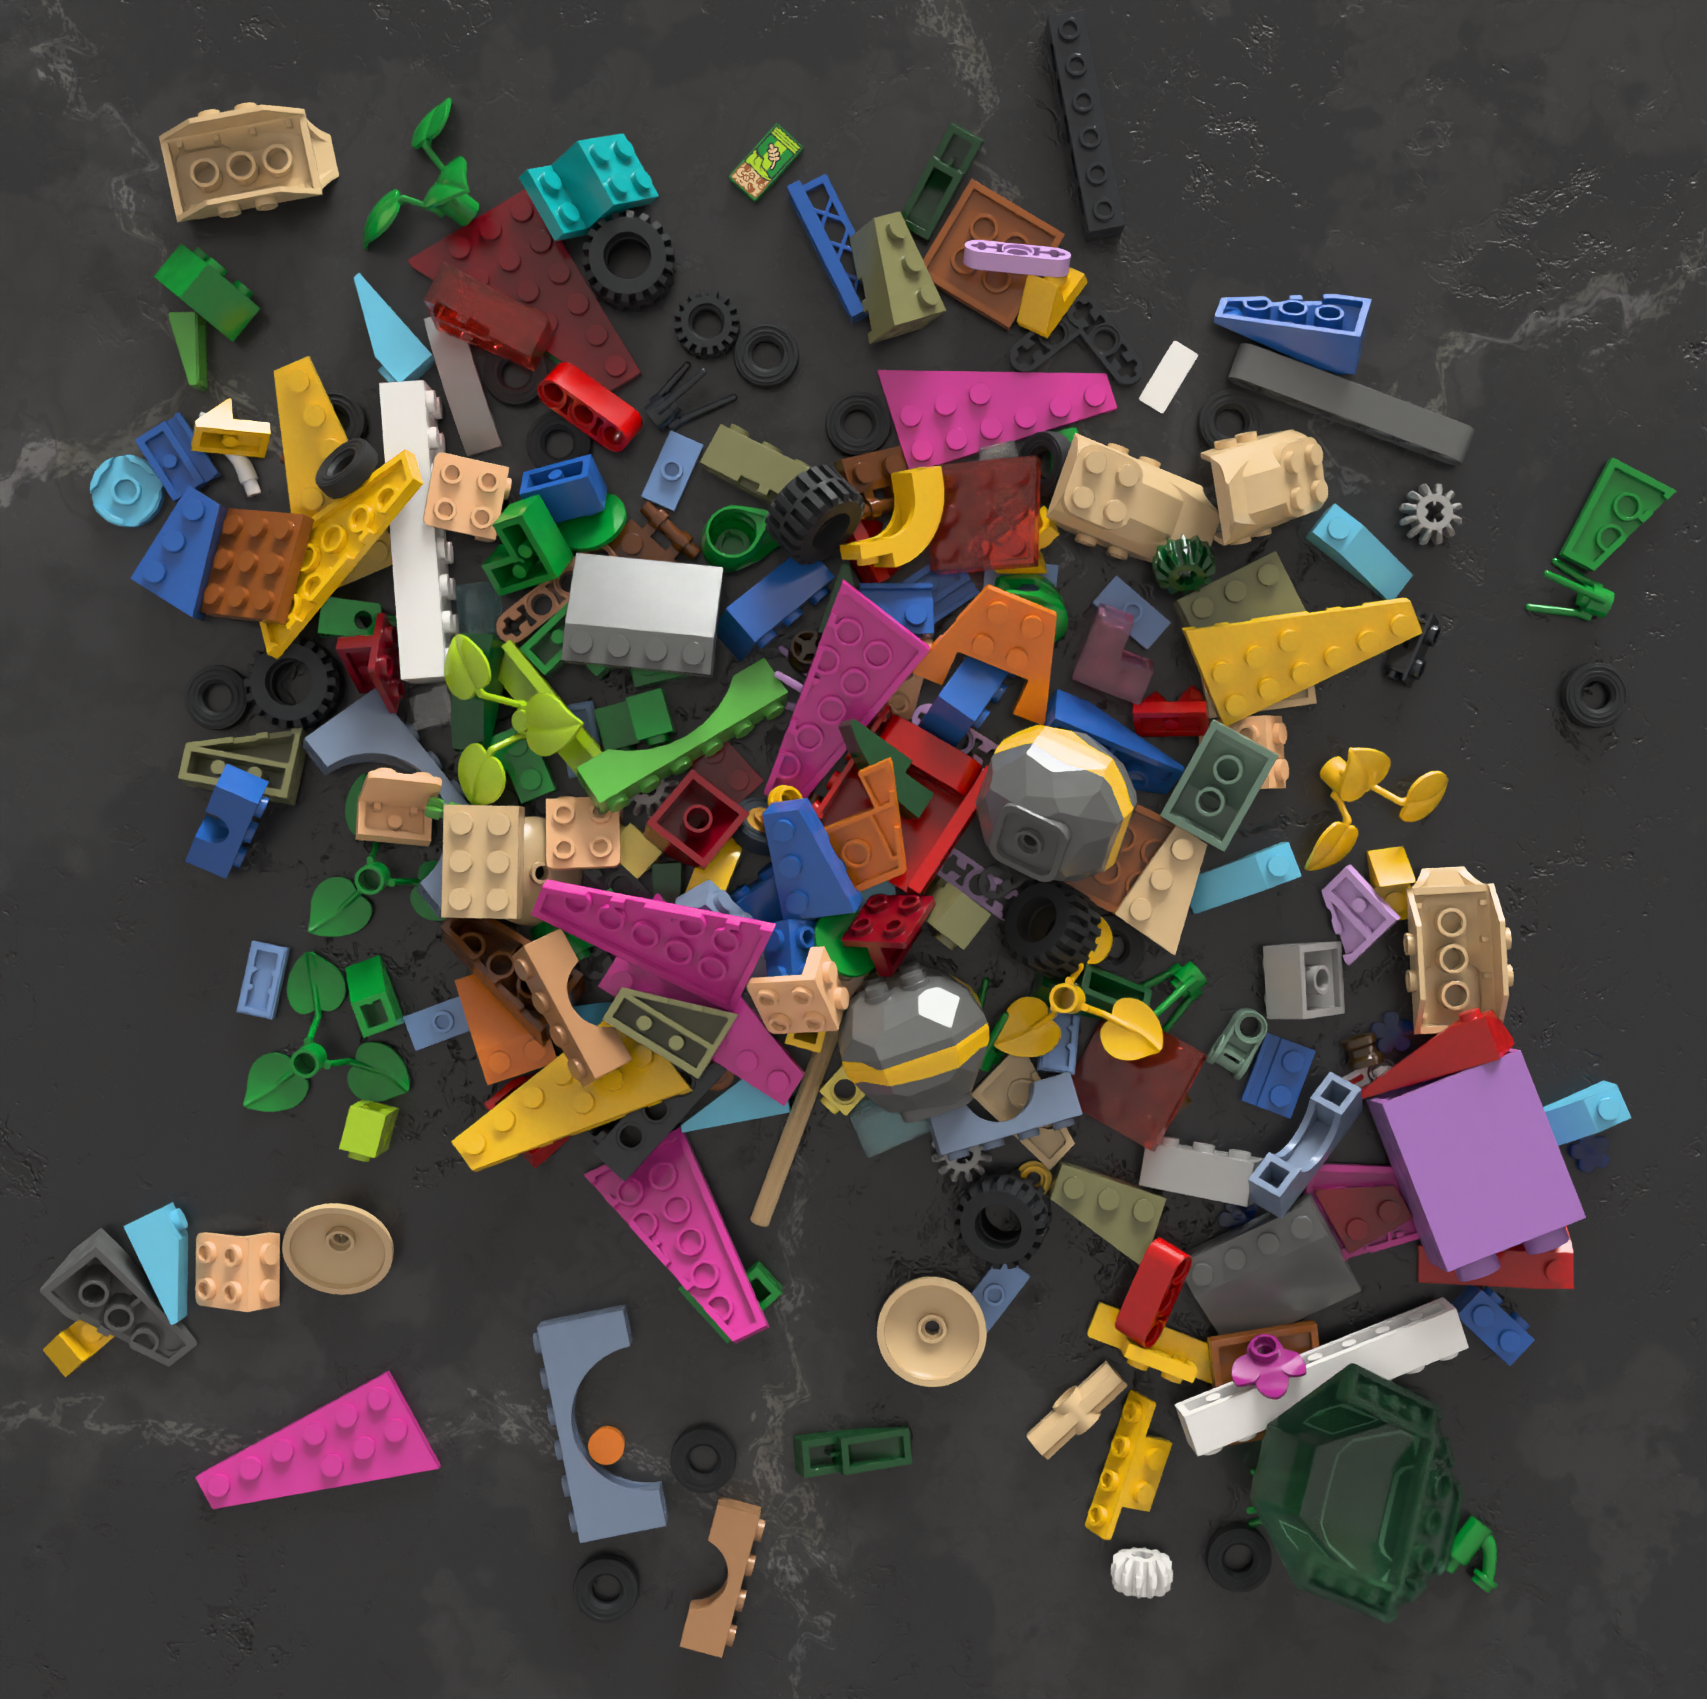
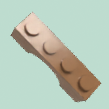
[512,928,632,1087]
[679,1496,766,1658]

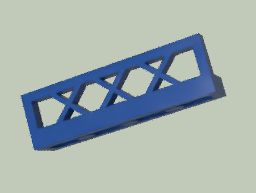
[787,174,869,324]

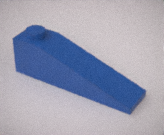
[1214,294,1372,375]
[1035,689,1185,794]

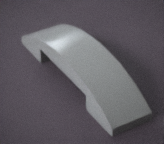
[424,308,503,458]

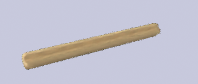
[750,1031,838,1227]

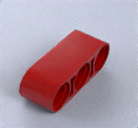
[537,362,643,452]
[879,715,983,800]
[1115,1238,1192,1349]

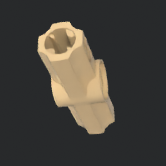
[1026,1361,1128,1460]

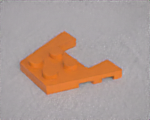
[912,584,1057,725]
[760,757,907,892]

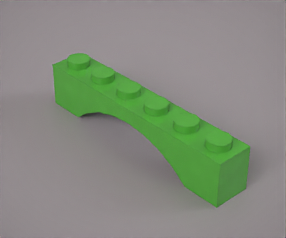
[576,658,788,815]

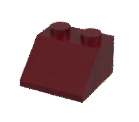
[643,769,750,870]

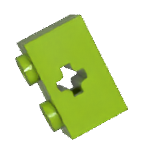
[339,1099,399,1162]

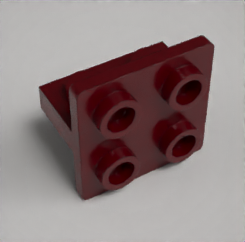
[336,613,405,713]
[841,894,936,977]

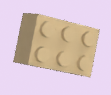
[441,805,525,919]

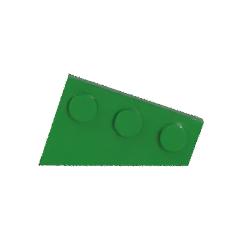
[1558,457,1676,572]

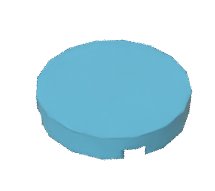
[90,455,165,528]

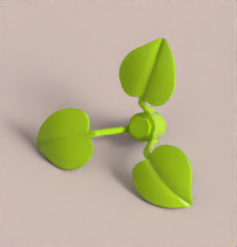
[444,634,584,805]

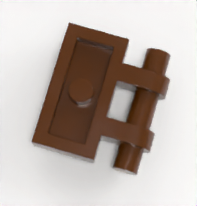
[834,446,908,521]
[607,501,702,563]

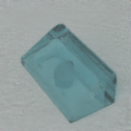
[456,582,505,644]

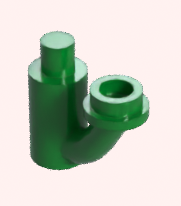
[1442,1515,1498,1593]

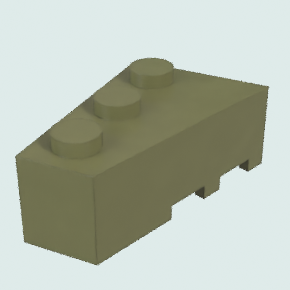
[850,211,946,344]
[700,424,811,505]
[1172,551,1306,628]
[178,727,309,806]
[923,875,991,951]
[602,987,740,1079]
[1047,1160,1166,1265]

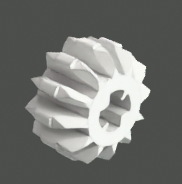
[1110,1547,1173,1599]

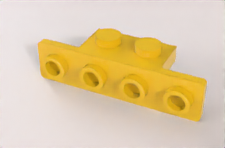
[1087,1302,1212,1384]
[1085,1390,1173,1540]

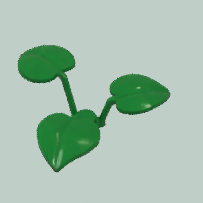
[363,97,479,250]
[308,773,447,937]
[243,952,410,1112]

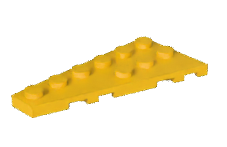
[274,356,392,588]
[260,449,423,659]
[1182,598,1422,726]
[451,1021,693,1172]

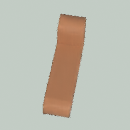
[496,545,618,646]

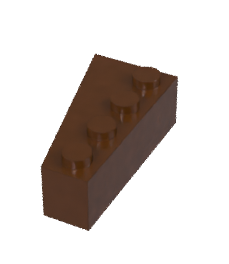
[441,918,585,1047]

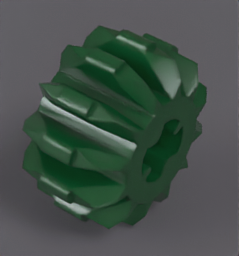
[1152,533,1216,596]

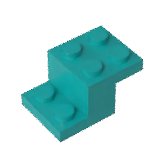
[519,133,659,241]

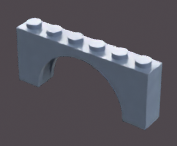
[302,688,469,918]
[533,1304,669,1543]

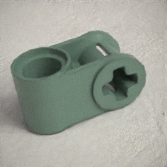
[1206,1008,1268,1080]

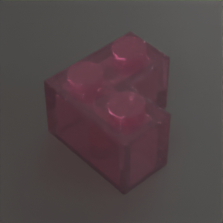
[1072,603,1154,705]

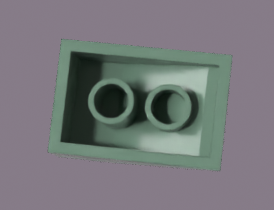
[1160,719,1279,852]

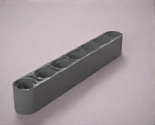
[1227,343,1475,466]

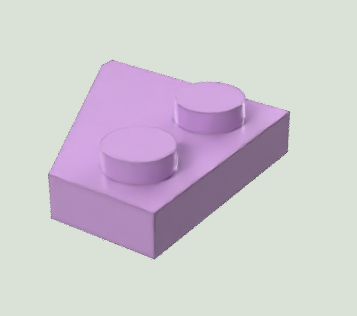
[1322,864,1401,966]

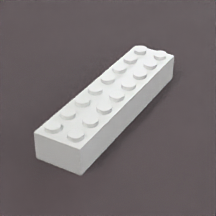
[379,380,459,684]

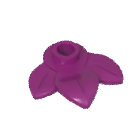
[1232,1334,1306,1400]

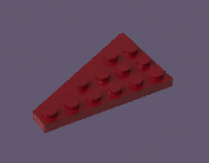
[408,189,642,393]

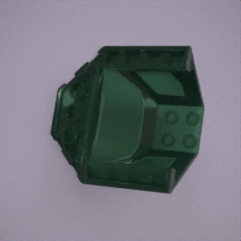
[1249,1363,1464,1624]

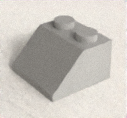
[1262,941,1345,1019]

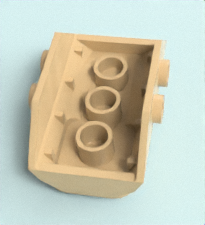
[159,102,339,222]
[1201,429,1328,546]
[1046,433,1220,563]
[1403,867,1514,1034]

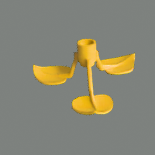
[1304,748,1449,871]
[994,917,1163,1061]

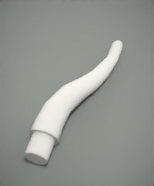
[199,412,261,498]

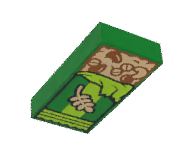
[728,123,804,204]

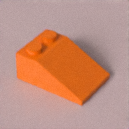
[454,974,557,1085]

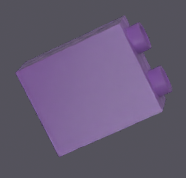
[1366,1048,1586,1282]

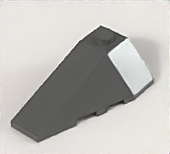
[40,1228,197,1367]

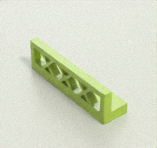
[498,640,604,777]

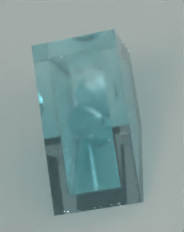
[850,1099,930,1159]

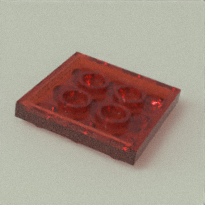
[930,455,1041,574]
[1071,1020,1208,1152]

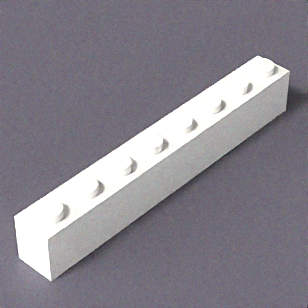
[1175,1297,1469,1456]

